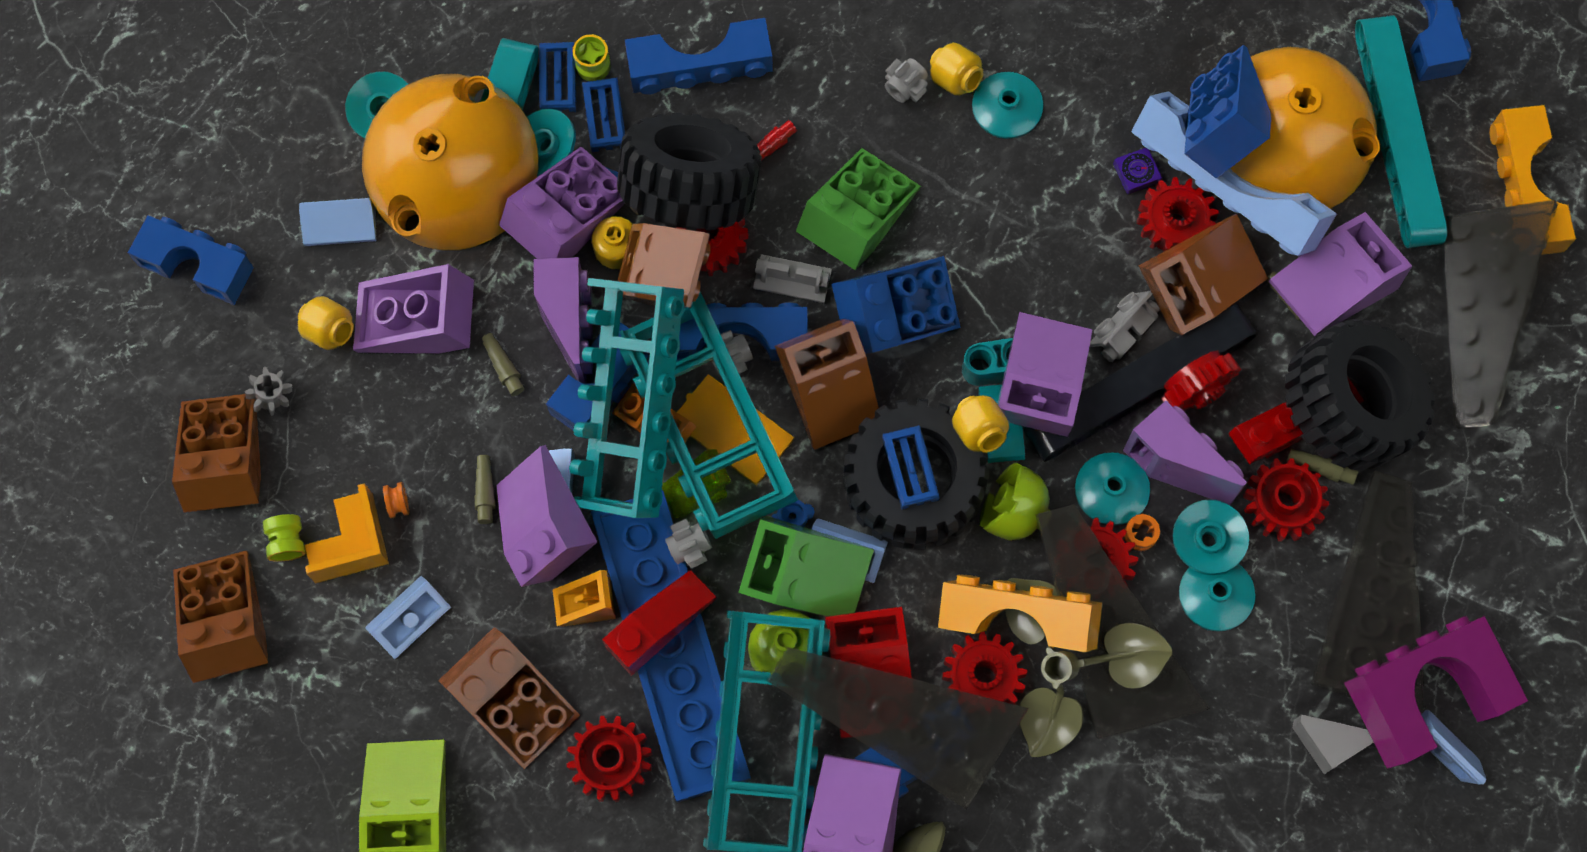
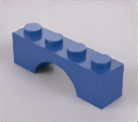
[1410,0,1471,82]
[625,18,773,94]
[676,303,808,362]

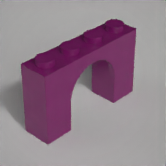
[1344,615,1528,769]

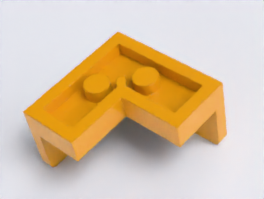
[305,483,389,584]

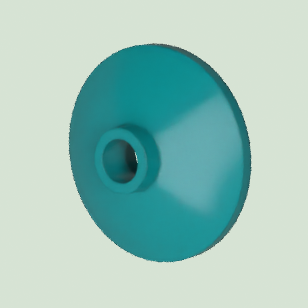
[345,72,408,139]
[972,72,1043,139]
[527,109,576,177]
[1075,452,1150,526]
[1173,500,1249,574]
[1179,564,1255,631]

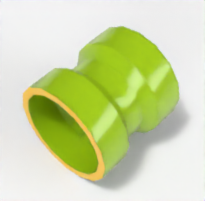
[573,34,611,82]
[262,514,305,562]

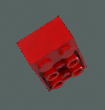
[825,607,918,739]

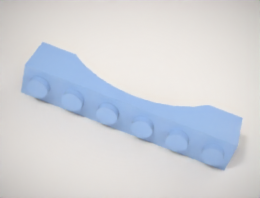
[1131,91,1337,256]

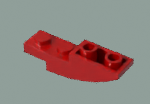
[1228,377,1364,464]

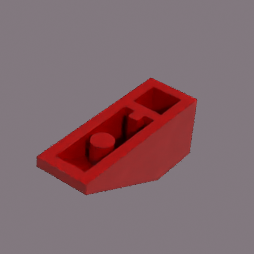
[602,570,717,676]

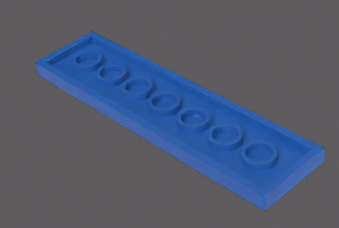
[591,490,751,803]

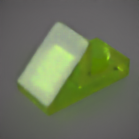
[662,449,731,518]

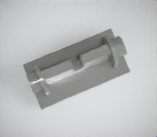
[753,254,832,303]
[1089,291,1160,362]

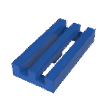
[539,42,576,112]
[582,78,625,152]
[882,425,939,509]

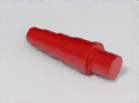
[756,120,797,161]

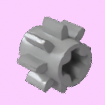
[885,58,928,103]
[712,330,753,374]
[245,367,292,416]
[665,518,712,568]

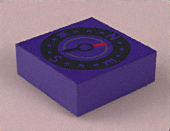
[1113,148,1162,195]

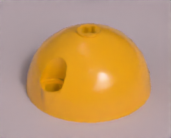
[1230,47,1380,209]
[362,74,538,250]

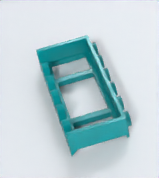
[569,278,684,518]
[619,292,798,539]
[703,611,830,852]

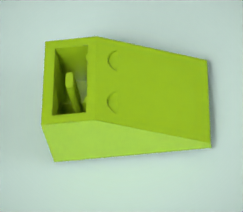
[359,739,446,852]

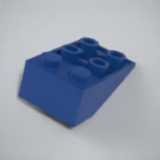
[1184,45,1271,178]
[831,256,961,354]

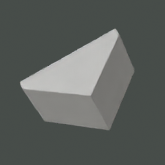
[1293,715,1374,774]

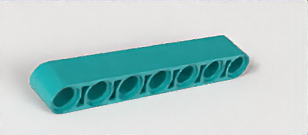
[1355,15,1447,249]

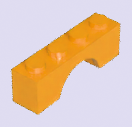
[1489,105,1576,257]
[938,575,1102,652]

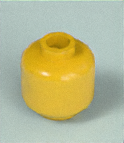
[930,42,983,96]
[592,216,632,269]
[298,296,353,350]
[952,395,1009,453]

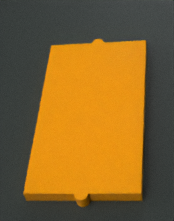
[677,374,794,486]

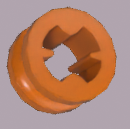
[383,482,409,519]
[1124,514,1160,551]

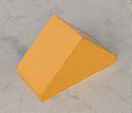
[553,570,616,627]

